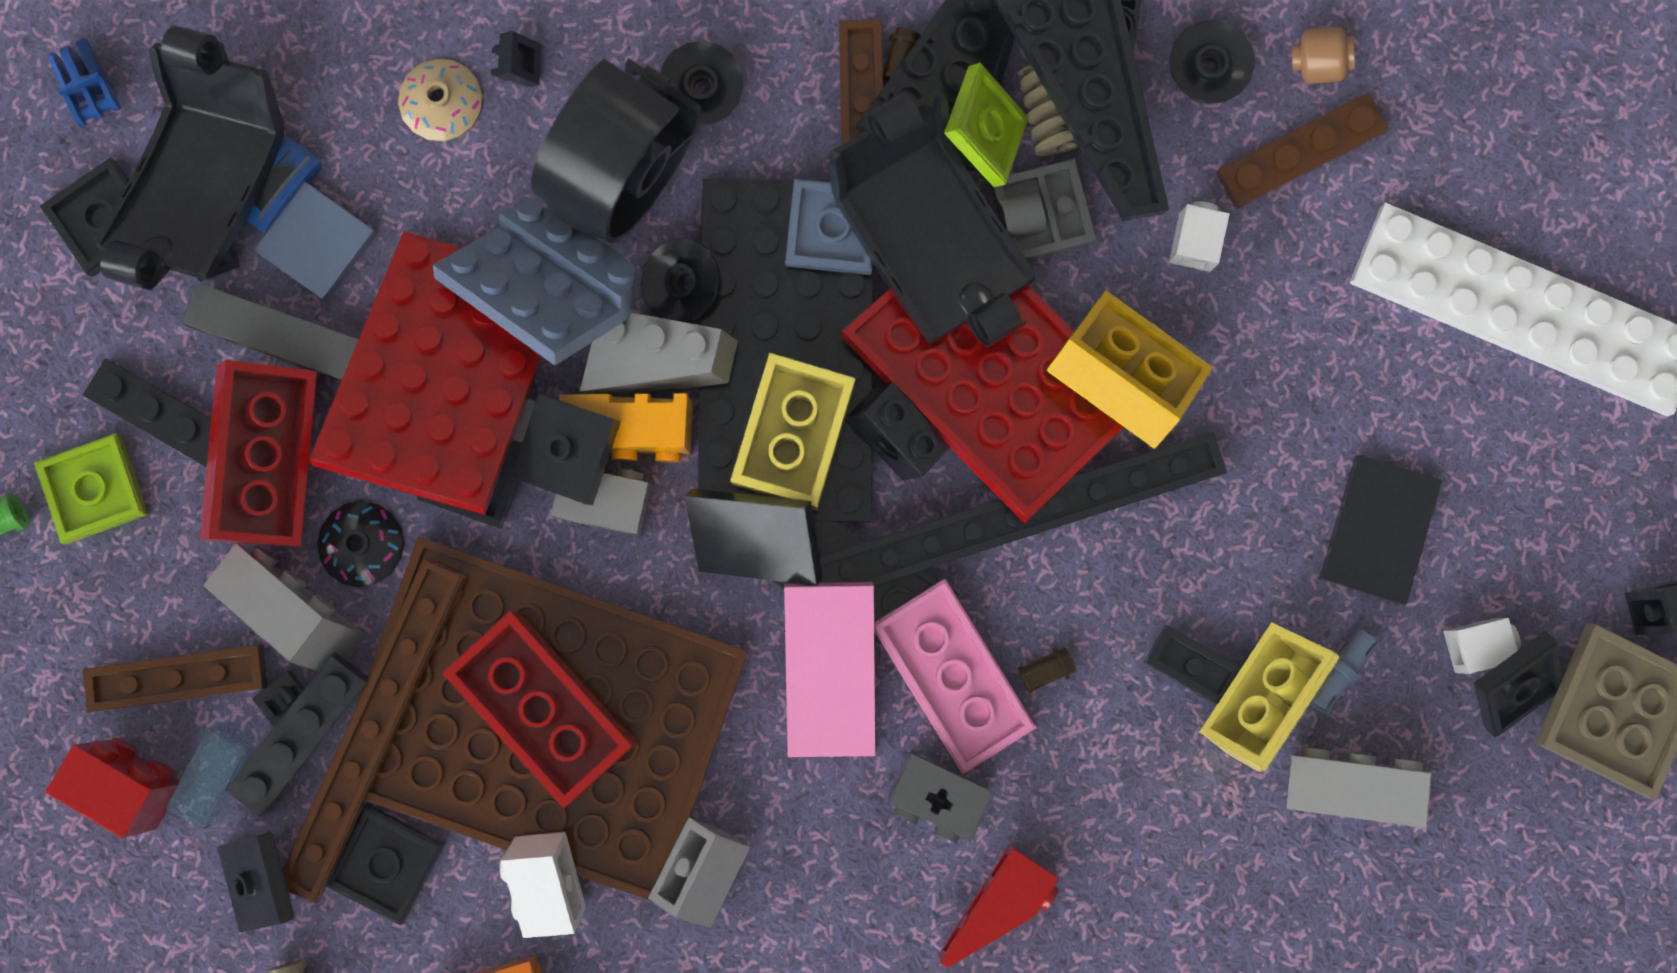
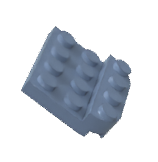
[433,199,635,365]

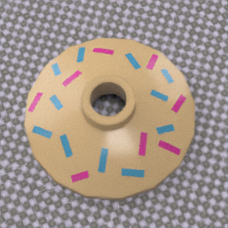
[398,59,483,142]

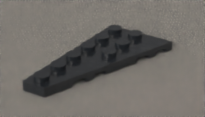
[993,0,1169,221]

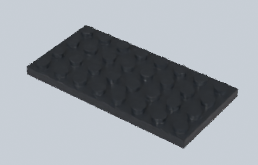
[698,179,873,523]

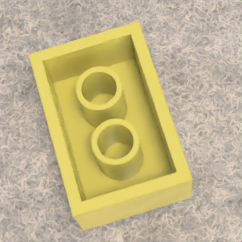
[730,353,855,511]

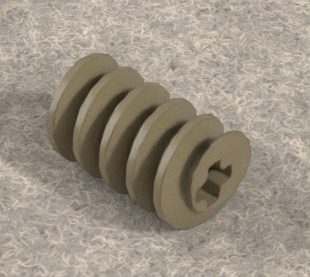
[1017,65,1078,157]

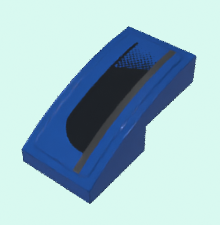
[246,137,321,234]

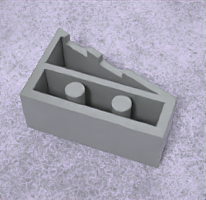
[580,313,738,397]
[203,543,366,671]
[1286,747,1432,828]

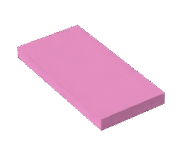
[874,578,1036,774]
[784,582,875,757]

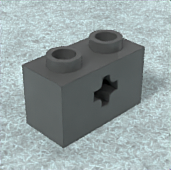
[888,751,993,843]

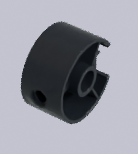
[531,58,701,243]

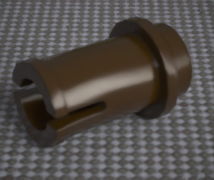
[883,27,920,81]
[1017,647,1077,694]

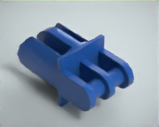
[47,38,121,127]

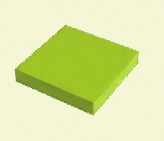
[944,63,1028,187]
[34,433,149,545]

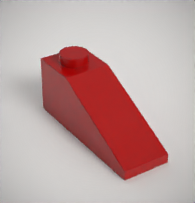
[938,844,1059,968]

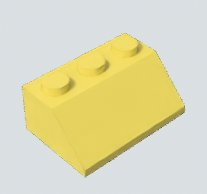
[1200,622,1340,771]

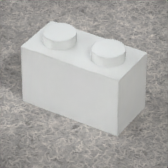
[500,832,586,938]

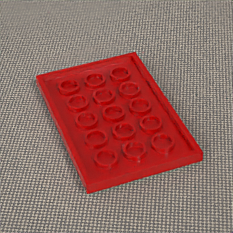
[309,231,543,515]
[840,285,1124,523]

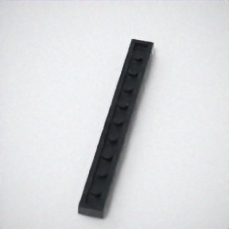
[819,432,1227,586]

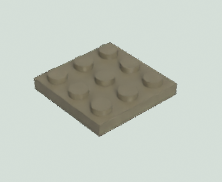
[1535,623,1677,800]

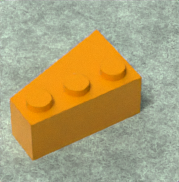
[559,393,694,463]

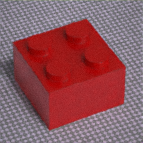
[44,737,184,839]

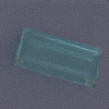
[166,729,250,829]

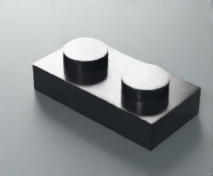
[1143,625,1241,706]

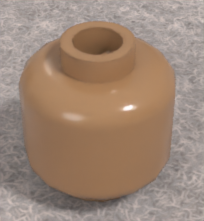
[1292,26,1355,85]

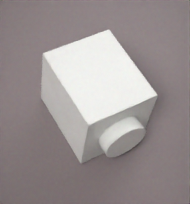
[1169,201,1230,272]
[1443,618,1521,674]

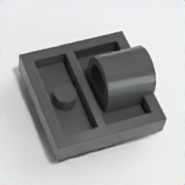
[991,159,1097,261]

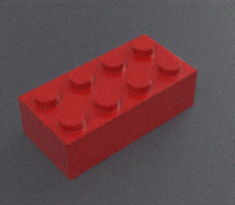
[200,360,317,547]
[442,611,637,808]

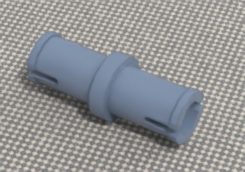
[1310,628,1380,715]

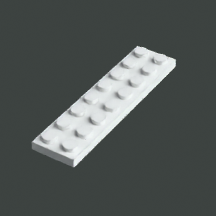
[1349,203,1677,416]

